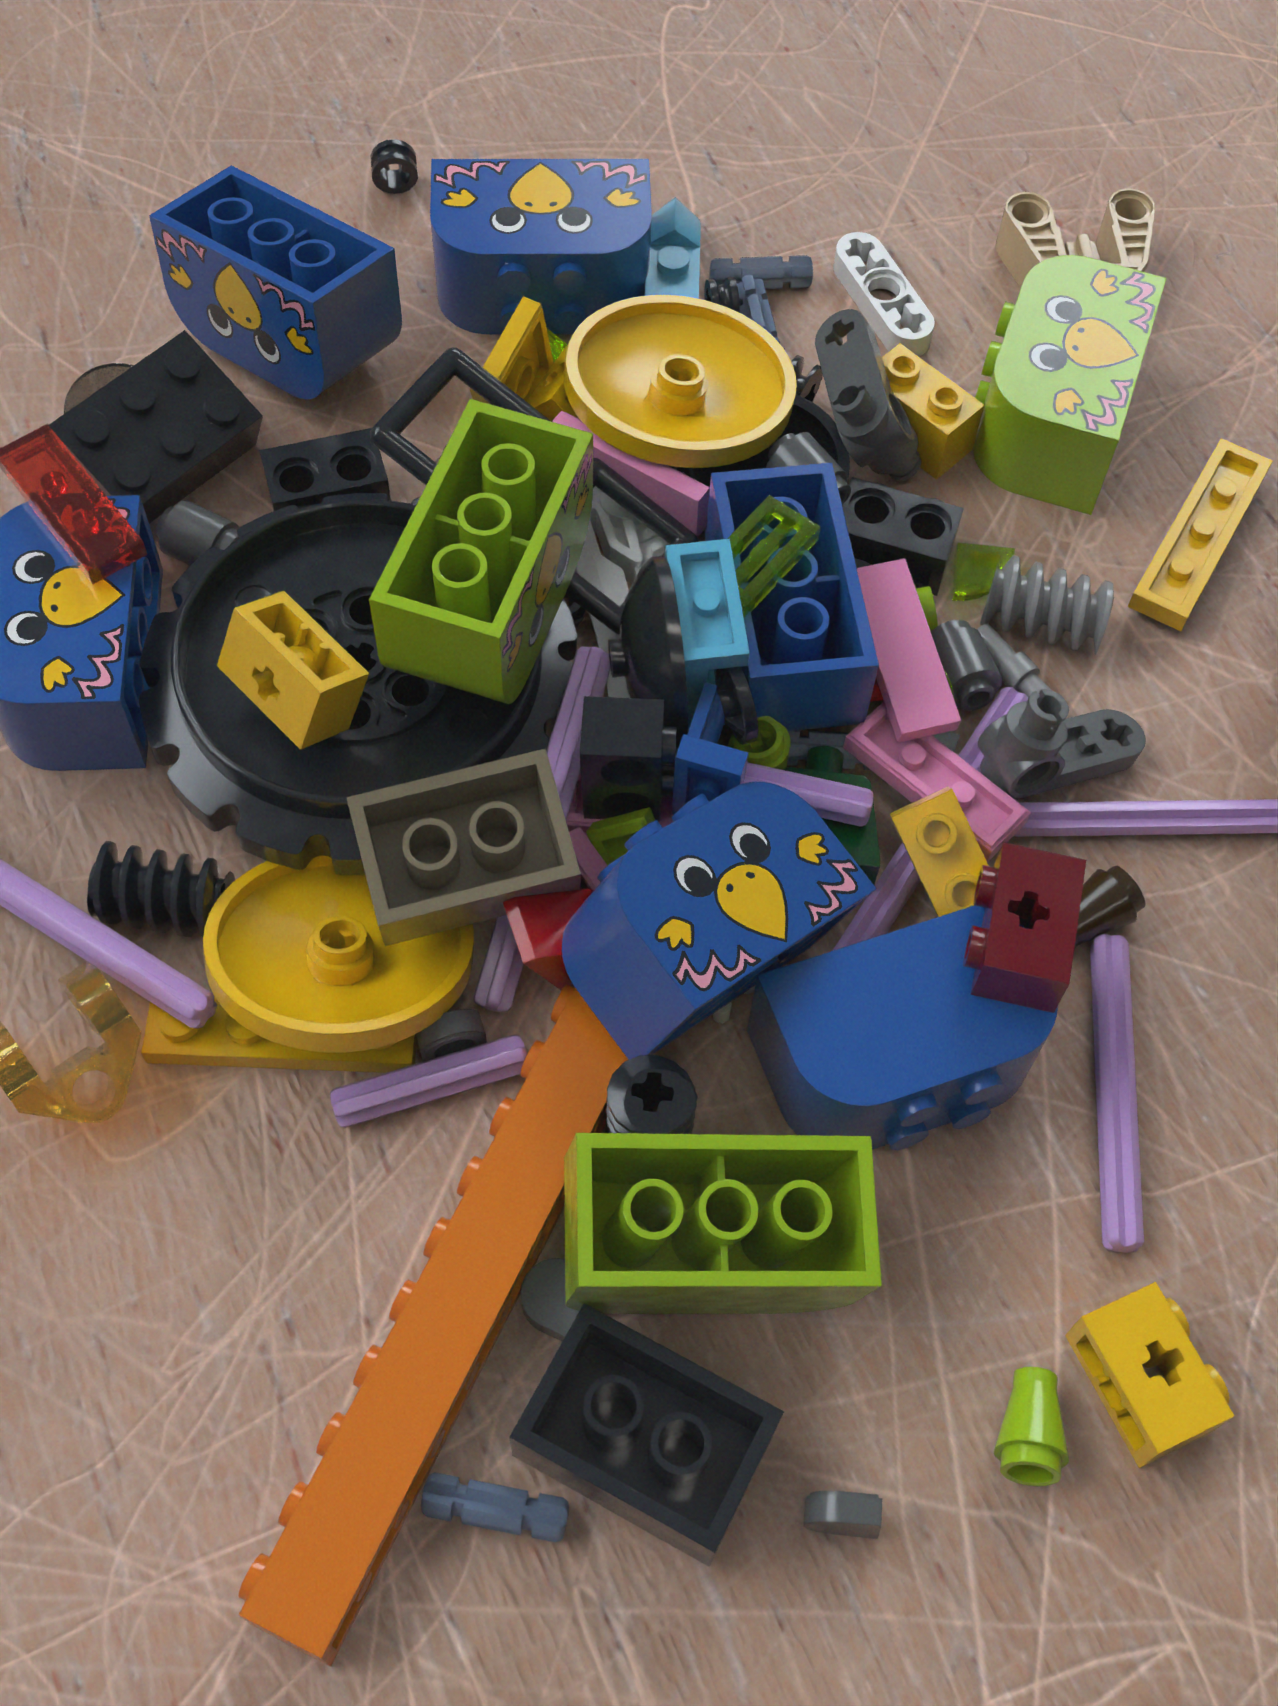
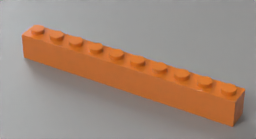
[238,984,629,1667]

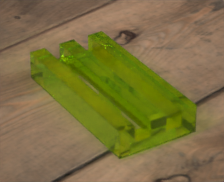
[727,495,821,617]

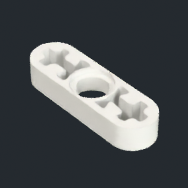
[833,232,935,357]

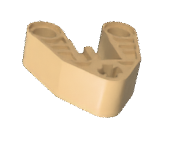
[995,188,1155,289]

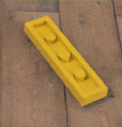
[1128,438,1273,631]
[141,994,417,1073]

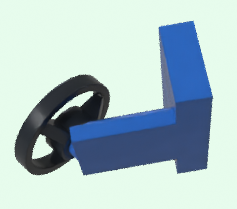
[672,666,758,815]

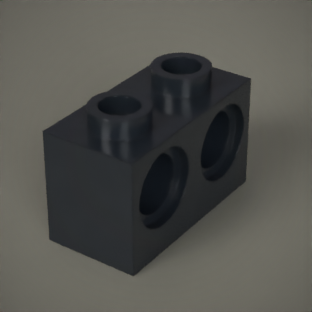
[259,428,391,511]
[842,477,964,596]
[580,696,677,822]

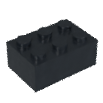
[47,330,263,524]
[509,1303,784,1567]

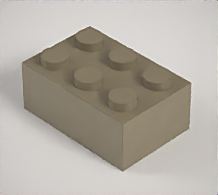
[346,748,581,946]

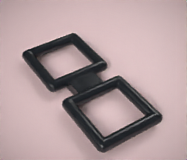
[370,347,699,635]

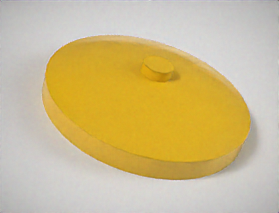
[564,295,797,468]
[203,856,474,1053]

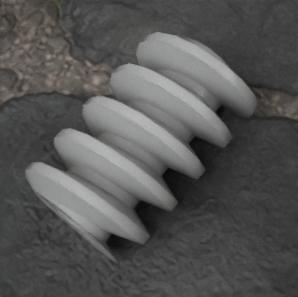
[980,555,1114,655]

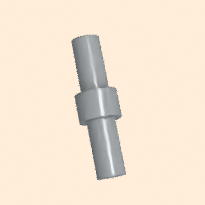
[977,624,1051,698]

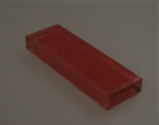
[0,424,147,585]

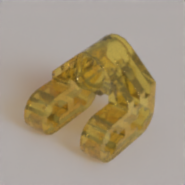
[0,961,142,1123]

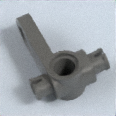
[815,309,922,481]
[978,689,1146,801]

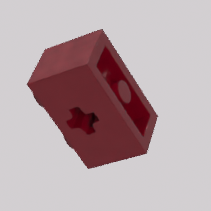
[963,842,1087,1013]

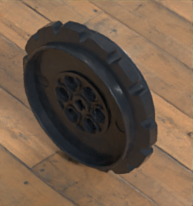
[139,493,577,875]

